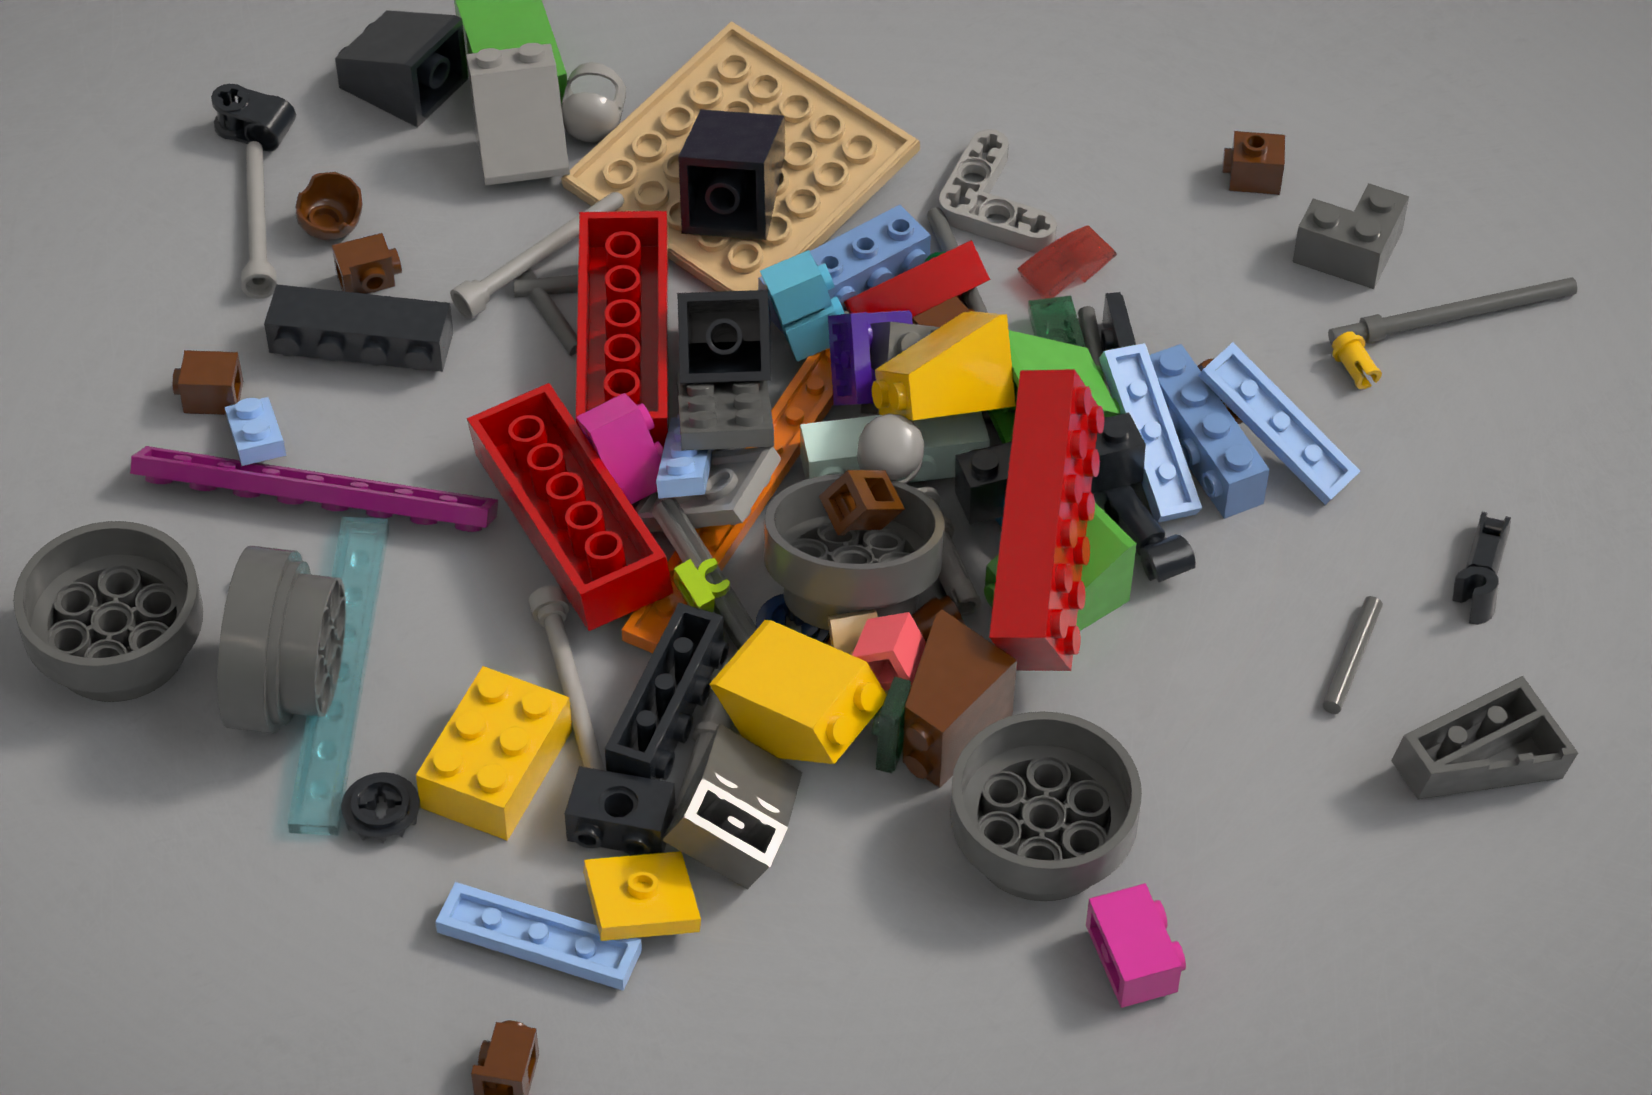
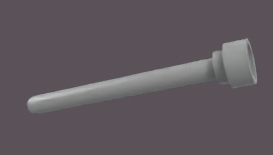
[241,141,277,299]
[450,192,624,319]
[528,586,605,770]

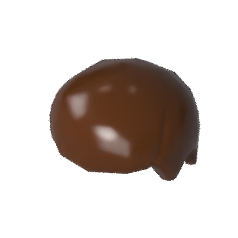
[295,172,363,242]

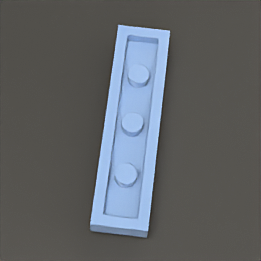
[1198,342,1360,505]
[1099,343,1202,523]
[656,414,714,499]
[435,882,642,991]

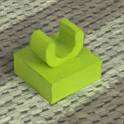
[673,558,730,612]

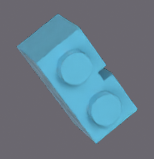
[760,250,845,361]

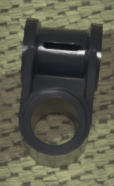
[211,84,296,152]

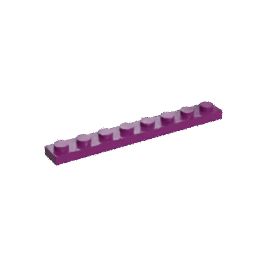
[130,446,498,532]

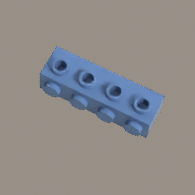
[758,204,931,334]
[1149,344,1270,519]

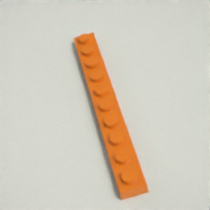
[622,348,834,654]

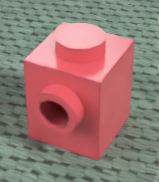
[852,612,926,691]

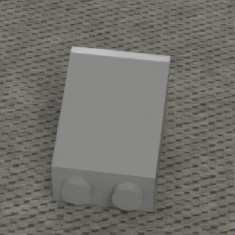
[466,43,570,186]

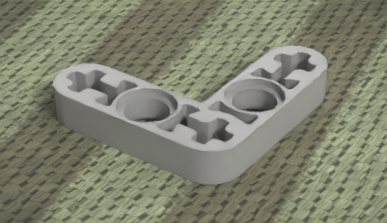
[939,129,1057,253]

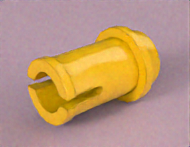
[1332,332,1382,389]

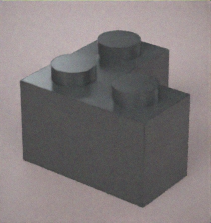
[1293,183,1409,289]

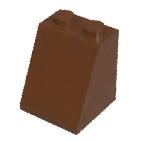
[903,610,1017,788]

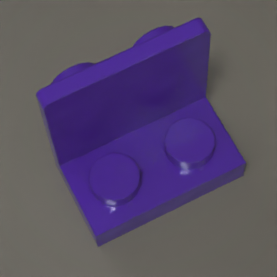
[828,310,913,406]

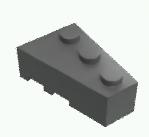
[1391,676,1578,800]

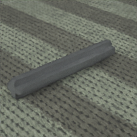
[652,497,757,650]

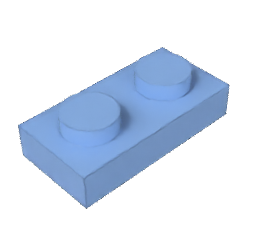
[225,397,287,466]

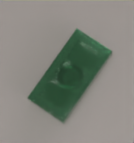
[1028,295,1086,348]
[871,676,912,774]

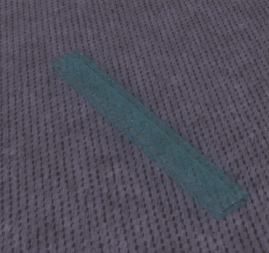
[288,517,389,836]

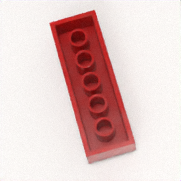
[576,211,669,449]
[989,369,1104,671]
[467,383,674,631]

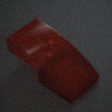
[1017,225,1117,303]

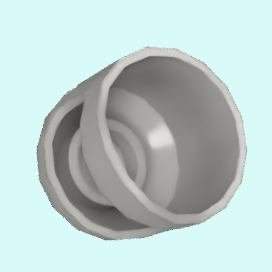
[561,62,626,143]
[857,414,925,484]

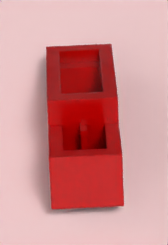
[844,240,991,317]

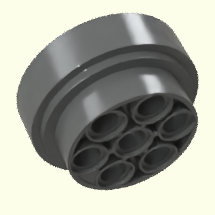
[763,474,945,631]
[13,521,203,702]
[217,546,346,734]
[950,711,1142,901]

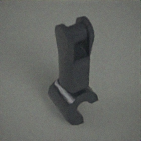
[1104,485,1196,582]
[1452,511,1511,625]

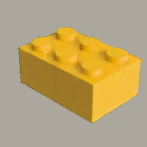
[416,666,572,841]

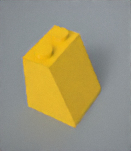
[872,311,1016,420]
[709,620,888,764]

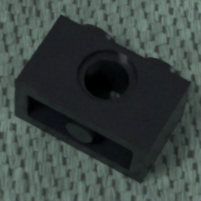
[564,766,676,856]

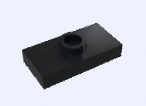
[1101,292,1136,352]

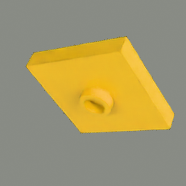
[583,851,701,941]

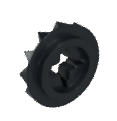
[341,772,421,843]

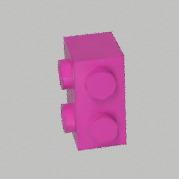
[576,393,664,504]
[1086,883,1186,1008]

